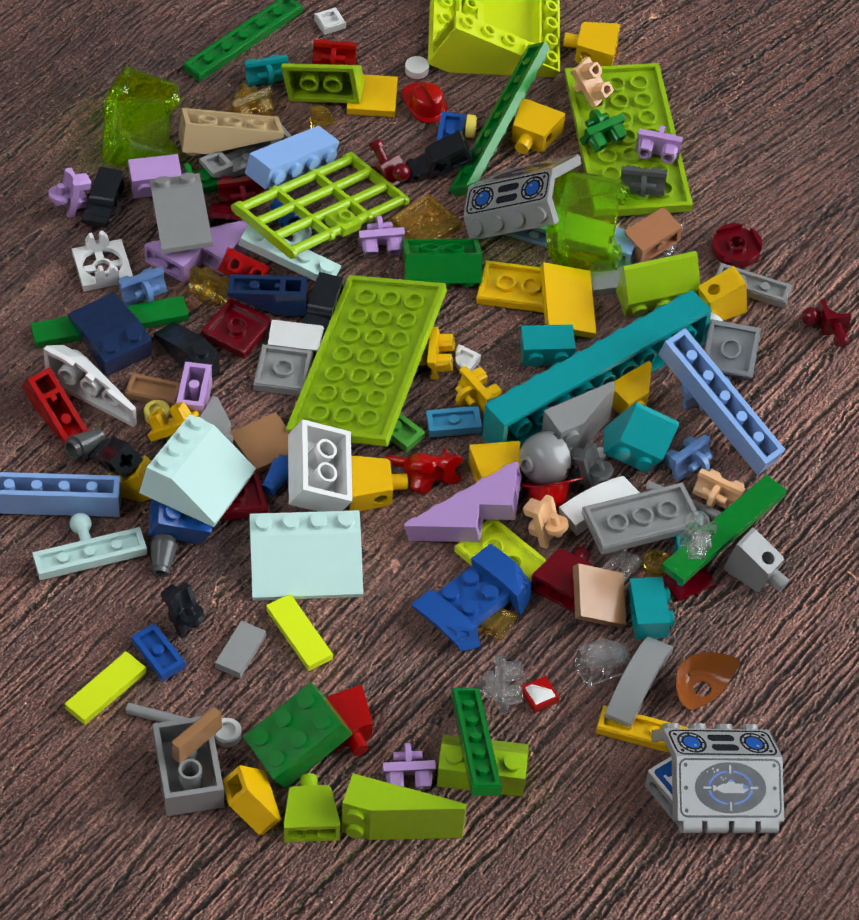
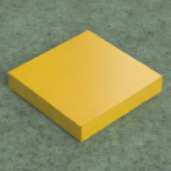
[347,75,398,117]

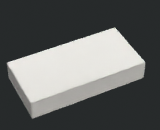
[268,320,324,353]

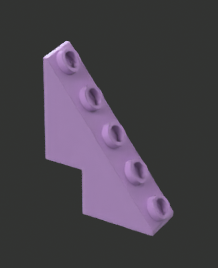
[144,220,248,283]
[404,462,521,542]

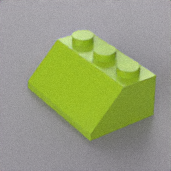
[281,63,365,103]
[616,251,701,317]
[437,734,529,797]

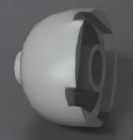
[519,431,572,485]

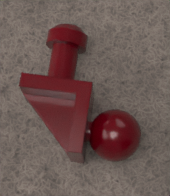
[369,139,410,186]
[801,299,851,347]

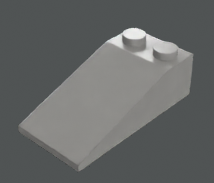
[150,173,213,254]

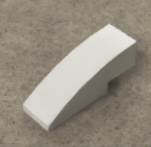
[559,476,640,536]

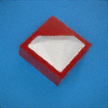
[520,676,560,713]

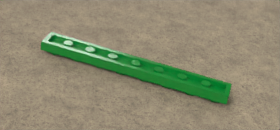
[449,41,550,196]

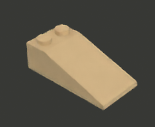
[178,108,284,156]

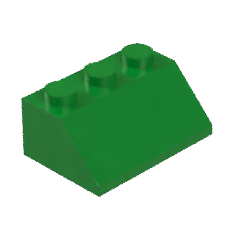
[402,238,482,287]

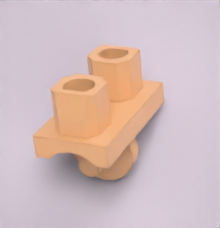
[571,57,614,107]
[692,469,745,509]
[523,494,569,549]

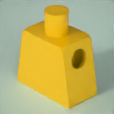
[563,22,620,66]
[511,98,565,154]
[698,266,747,321]
[468,441,520,483]
[349,456,408,512]

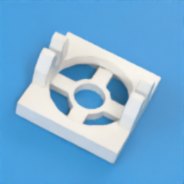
[72,231,133,292]

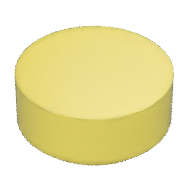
[465,114,477,139]
[144,400,171,425]

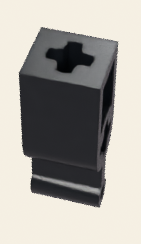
[405,130,473,183]
[82,167,125,228]
[303,272,344,339]
[88,437,143,479]

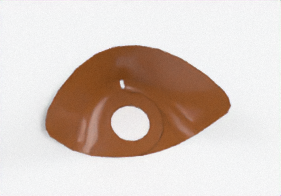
[676,652,740,710]

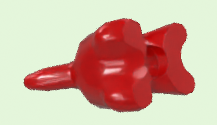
[385,448,463,494]

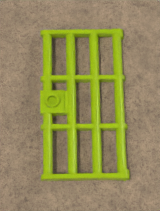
[231,152,410,259]

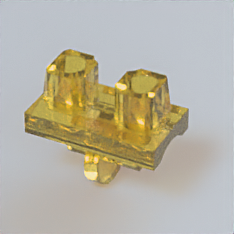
[228,82,274,116]
[187,266,232,305]

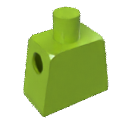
[284,773,340,843]

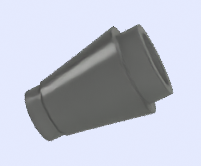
[64,428,106,460]
[150,534,178,577]

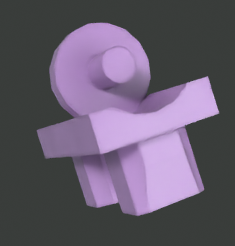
[635,125,683,164]
[48,167,91,218]
[357,215,405,258]
[382,743,436,790]

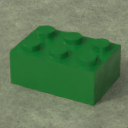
[243,682,353,789]

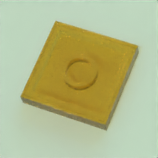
[391,194,462,239]

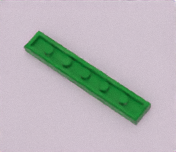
[183,0,303,82]
[31,296,189,348]
[661,474,787,585]
[451,688,502,796]

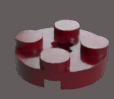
[711,223,762,268]

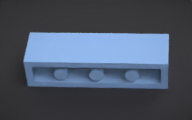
[245,126,339,189]

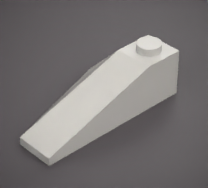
[43,345,137,427]

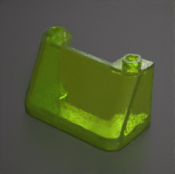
[102,66,180,166]
[546,170,630,273]

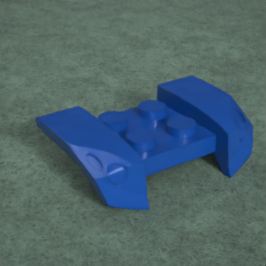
[411,543,532,651]

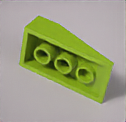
[341,773,467,840]

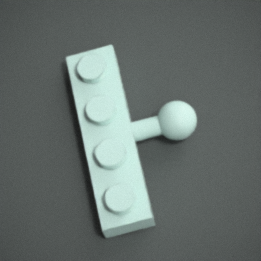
[238,224,341,281]
[32,513,147,580]

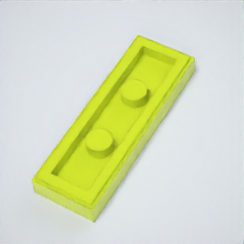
[266,594,333,671]
[64,651,146,725]

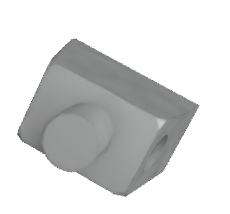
[723,527,790,593]

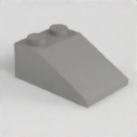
[542,381,615,451]

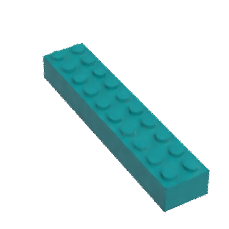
[482,290,712,447]

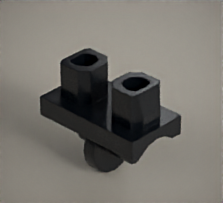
[161,582,205,638]

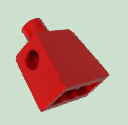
[326,685,373,756]

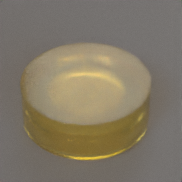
[642,549,669,577]

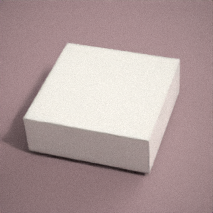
[314,7,346,35]

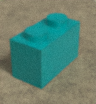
[519,324,576,367]
[627,576,674,640]

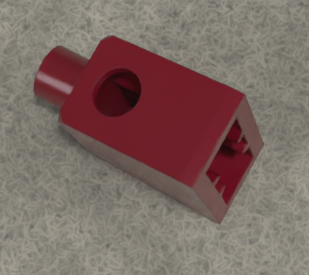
[531,546,593,613]

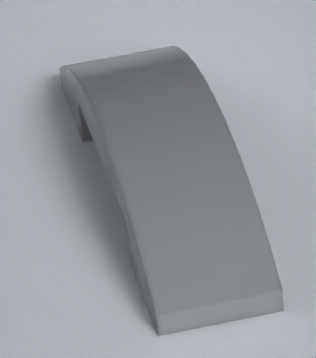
[199,126,291,178]
[604,637,673,728]

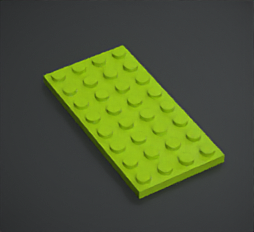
[564,63,693,218]
[286,275,447,447]

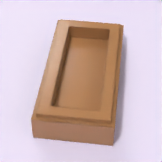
[125,373,181,408]
[172,707,222,764]

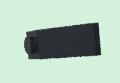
[154,322,220,378]

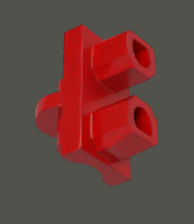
[312,39,357,65]
[217,247,270,276]

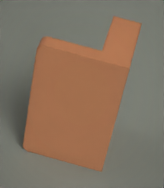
[624,208,682,263]

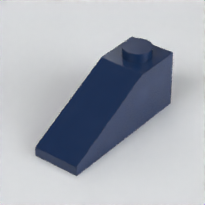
[227,274,308,317]

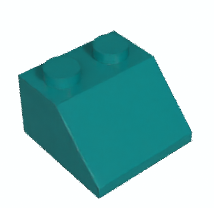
[604,402,679,473]

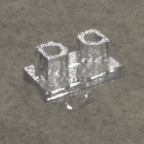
[680,510,717,559]
[477,654,524,713]

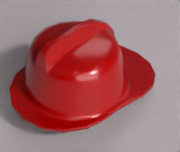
[402,81,448,124]
[521,478,583,510]

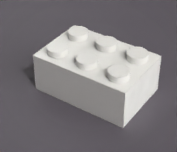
[288,419,352,512]

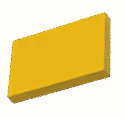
[476,260,544,313]
[540,262,596,338]

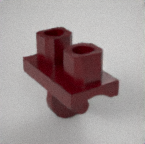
[217,174,264,204]

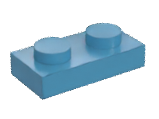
[426,406,482,438]

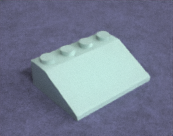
[139,414,256,527]
[250,510,363,601]

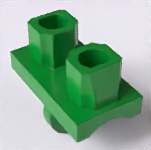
[579,109,627,153]

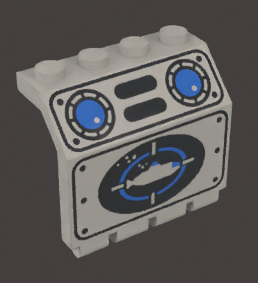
[463,154,581,239]
[652,723,784,833]

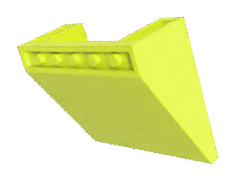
[428,0,560,78]

